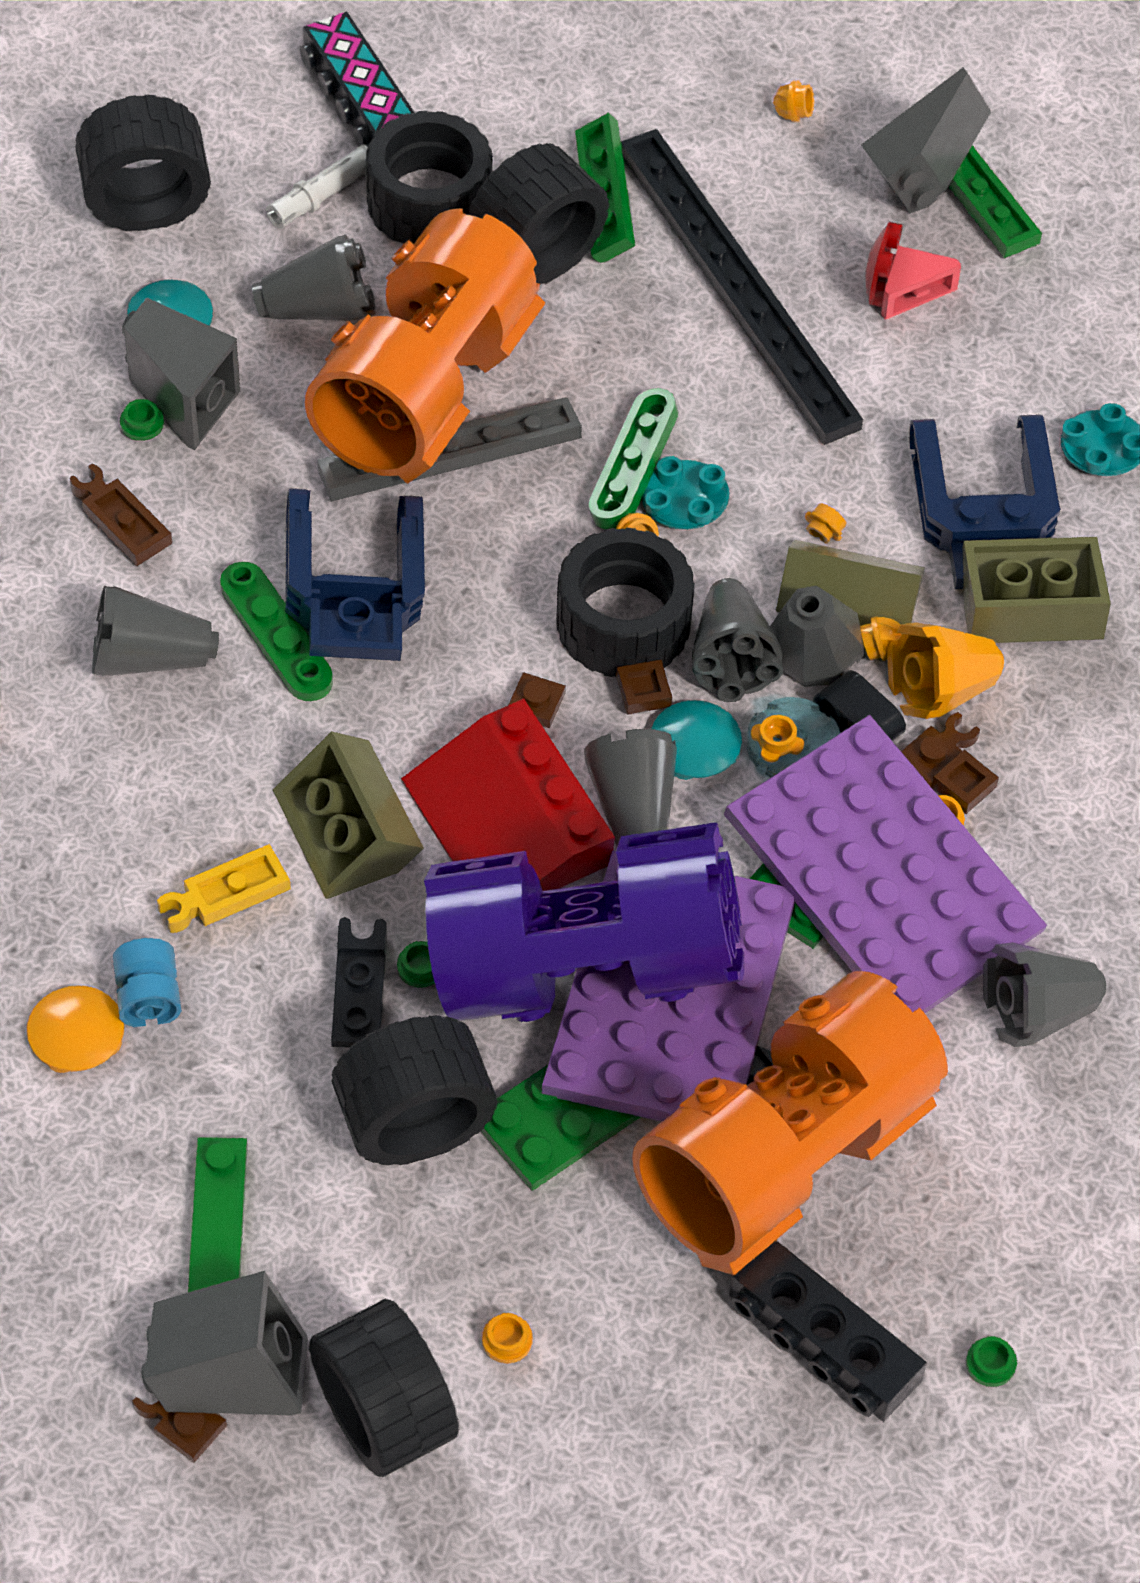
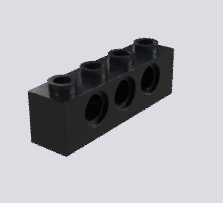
[729,1240,927,1423]

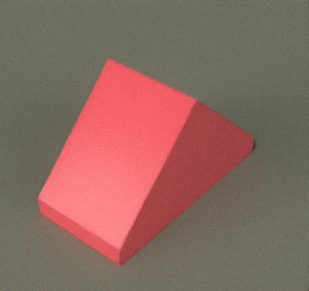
[881,246,961,320]

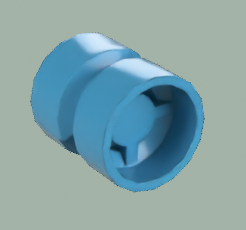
[112,938,182,1027]

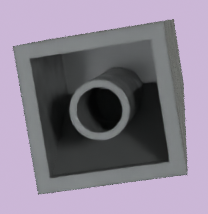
[122,298,241,450]
[141,1270,308,1416]

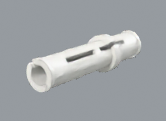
[266,145,367,229]

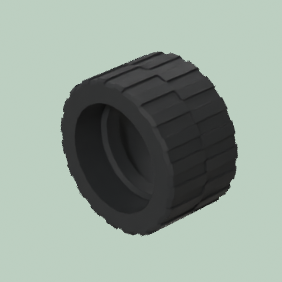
[75,94,211,232]
[366,110,493,244]
[469,143,609,284]
[556,528,695,678]
[331,1015,498,1166]
[309,1299,459,1477]

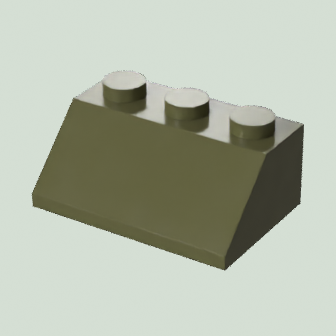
[963,537,1111,643]
[273,731,424,899]

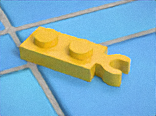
[157,844,291,933]

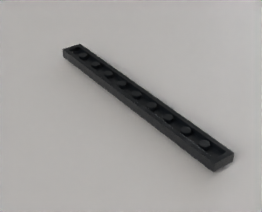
[621,128,863,445]

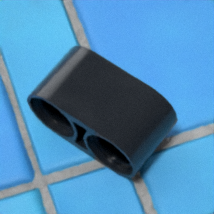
[813,670,906,741]

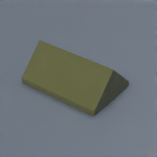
[776,540,925,626]

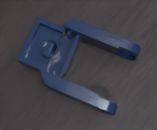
[909,414,1060,589]
[285,488,425,661]

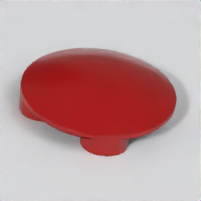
[865,222,903,308]

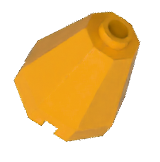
[887,623,1004,719]

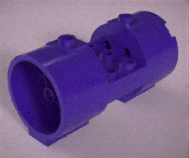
[424,822,745,1022]

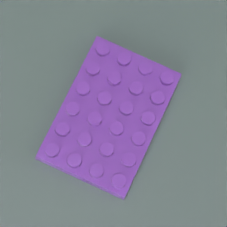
[723,715,1047,1013]
[542,850,795,1121]

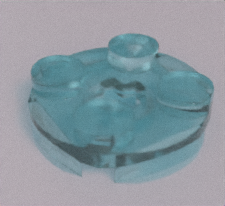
[746,697,839,778]

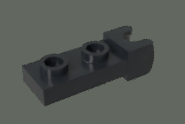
[331,917,387,1047]

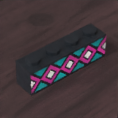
[300,11,415,147]

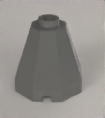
[770,586,864,687]
[983,942,1106,1047]

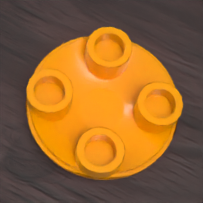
[27,986,124,1073]

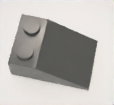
[861,67,991,214]

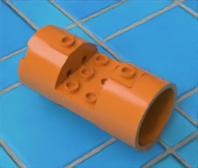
[305,209,546,484]
[632,971,948,1275]

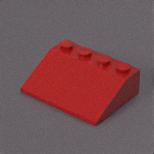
[401,698,615,891]

